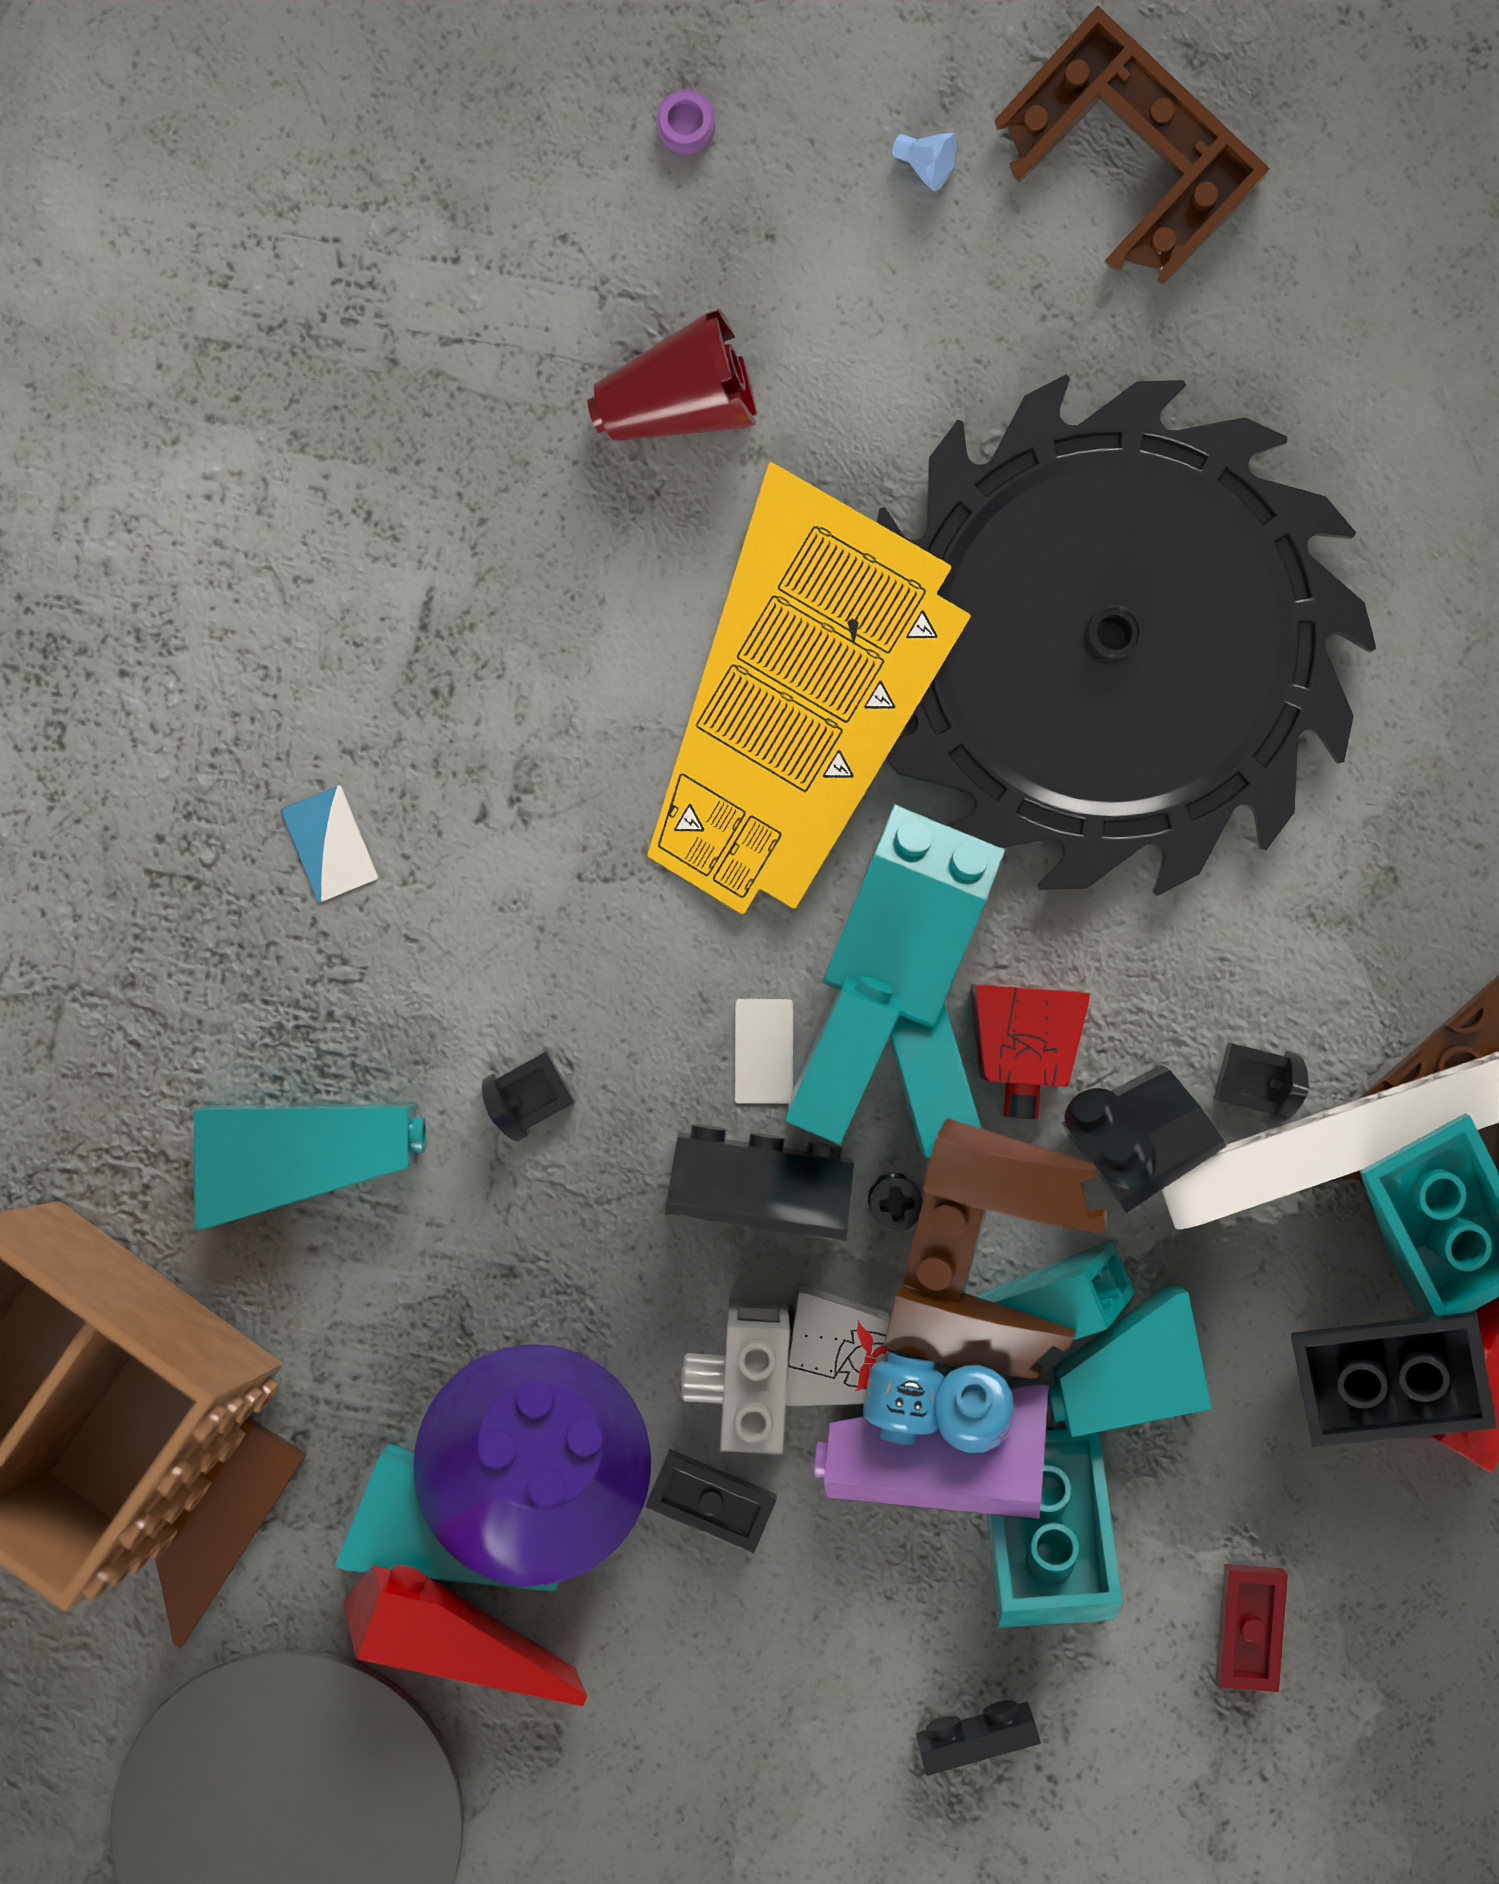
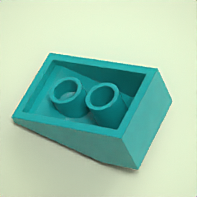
[822,805,1005,1028]
[1360,1113,1499,1317]
[987,1429,1123,1628]

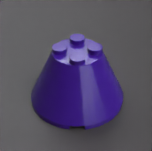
[413,1344,651,1586]

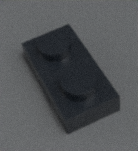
[645,1449,777,1554]
[916,1700,1041,1776]

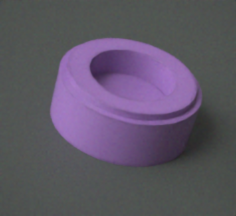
[656,89,715,155]

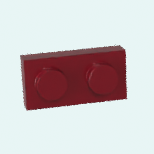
[1216,1564,1288,1692]

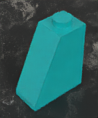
[784,976,901,1144]
[889,1003,982,1158]
[976,1239,1135,1347]
[1048,1284,1212,1437]

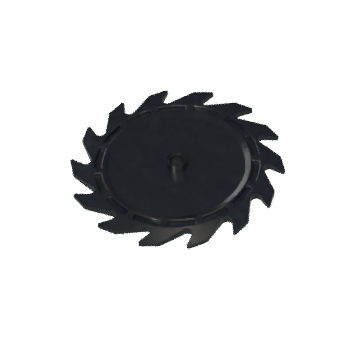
[847,374,1376,896]

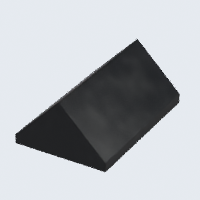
[1291,1311,1497,1447]

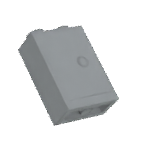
[681,1299,790,1454]

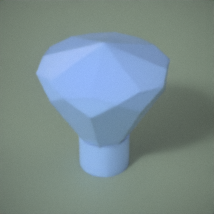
[892,133,958,192]

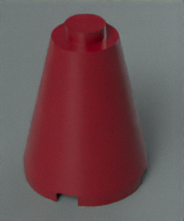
[587,309,757,441]

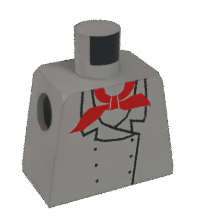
[786,1284,903,1406]

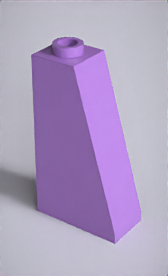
[814,1385,1049,1519]

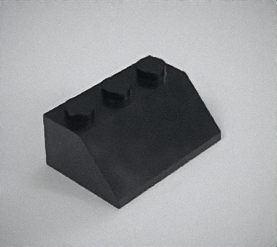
[665,1124,854,1242]

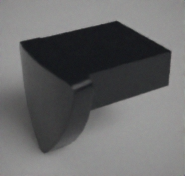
[1214,1042,1309,1122]
[482,1051,576,1141]

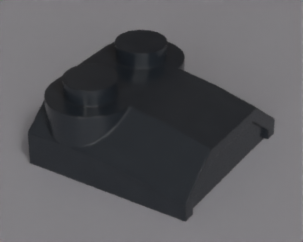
[1061,1065,1227,1213]

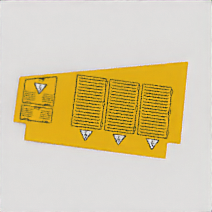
[647,462,971,914]

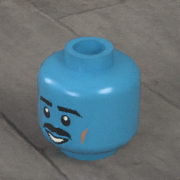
[863,1352,945,1445]
[935,1365,1014,1453]

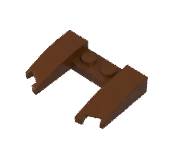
[994,6,1270,284]
[884,1118,1108,1379]

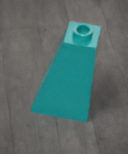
[194,1104,427,1229]
[335,1443,559,1592]

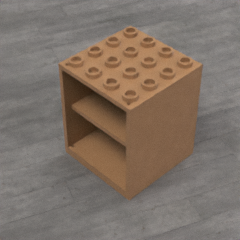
[0,1201,283,1612]

